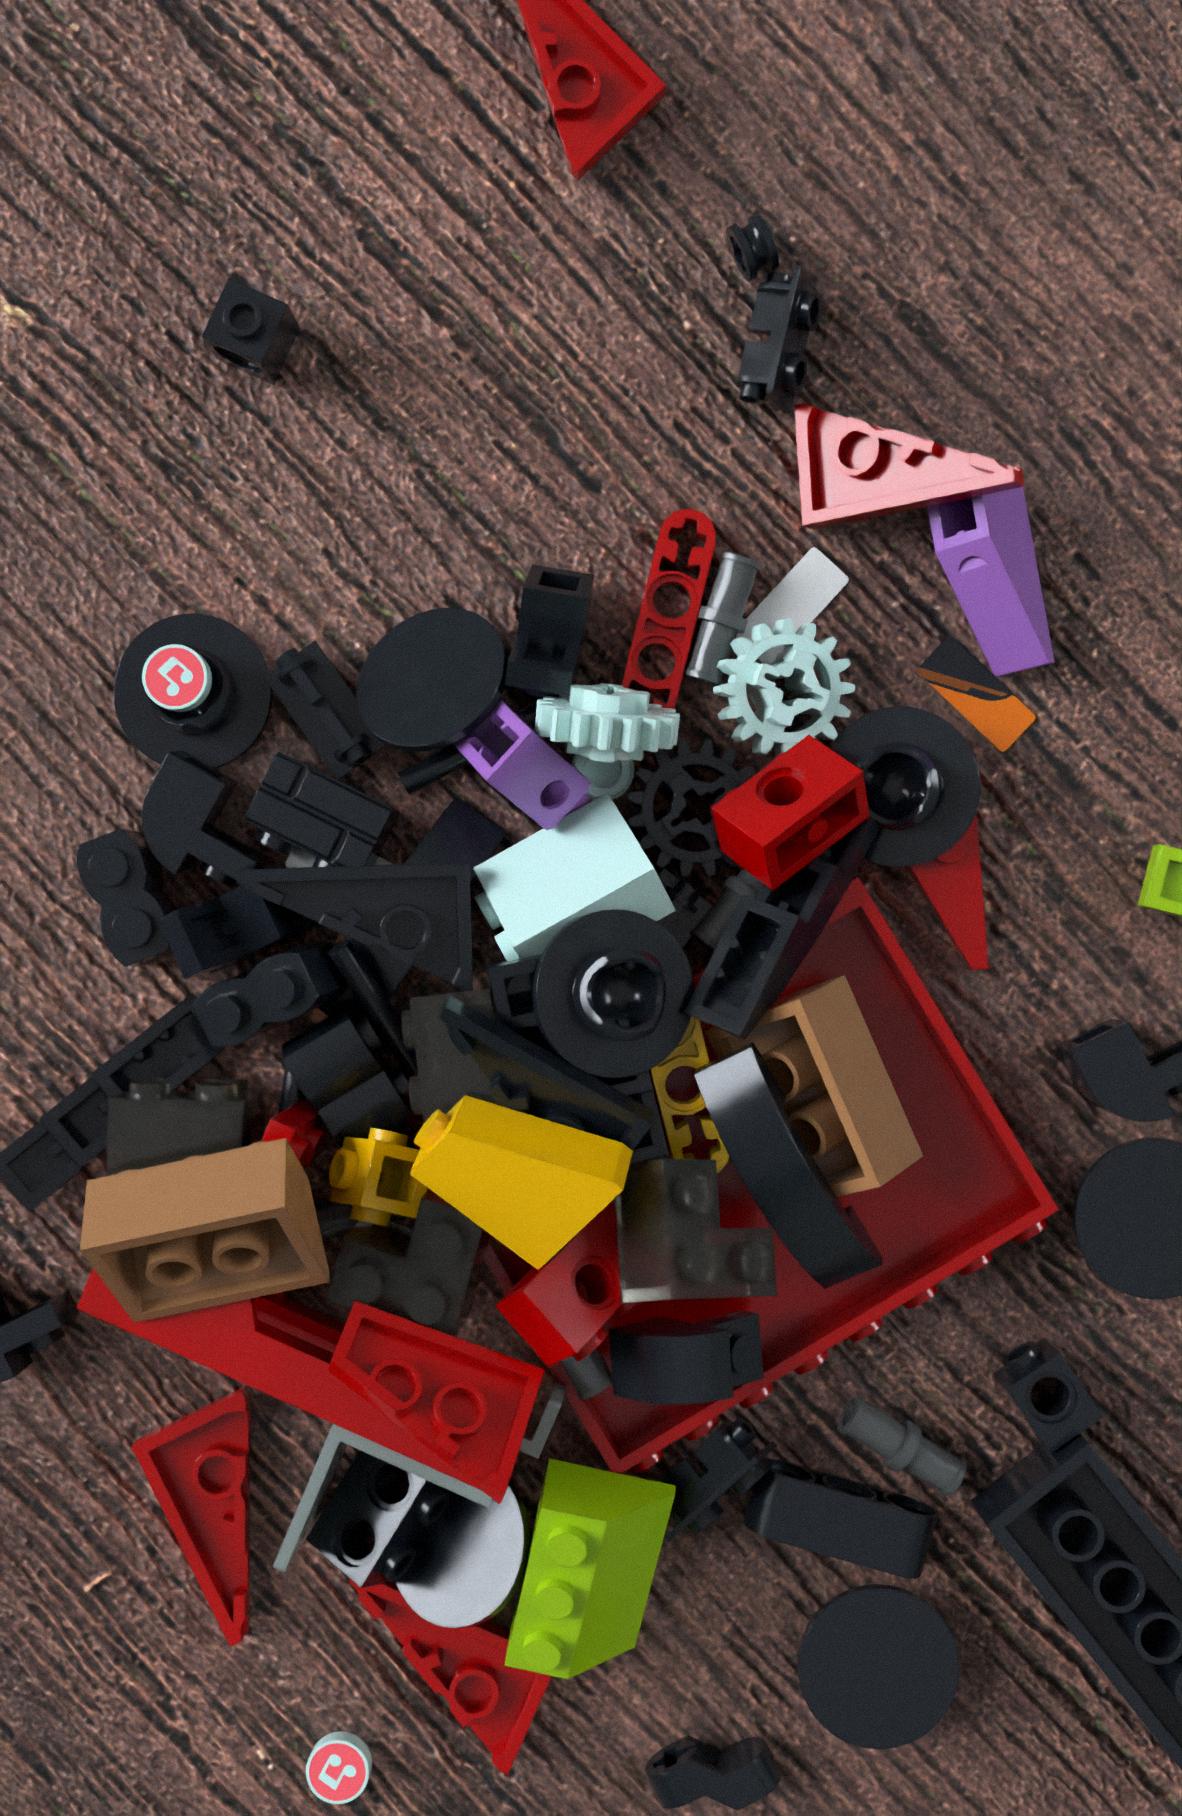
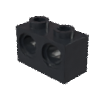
[306,1450,450,1588]

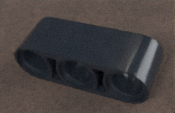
[744,1458,938,1579]

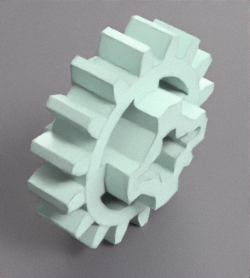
[713,618,855,757]
[535,683,680,763]

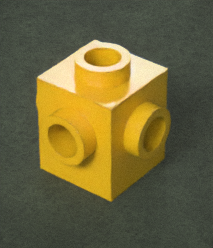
[329,1128,428,1227]

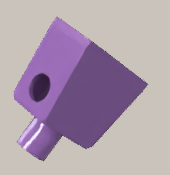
[453,698,592,830]

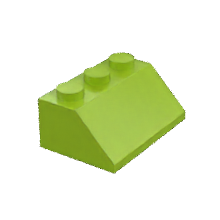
[504,1458,676,1679]

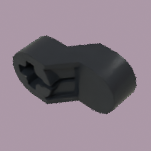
[645,1735,781,1811]

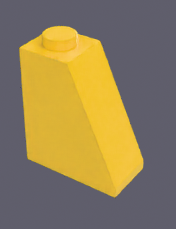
[409,1095,633,1270]

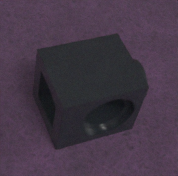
[202,278,300,385]
[993,1338,1104,1454]

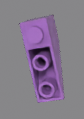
[927,487,1055,677]

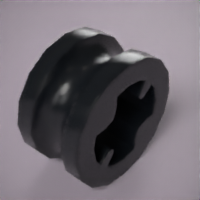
[726,213,779,282]

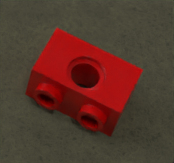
[711,735,870,891]
[495,1206,658,1366]

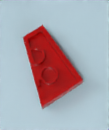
[328,1301,545,1504]

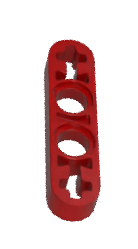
[621,509,716,754]

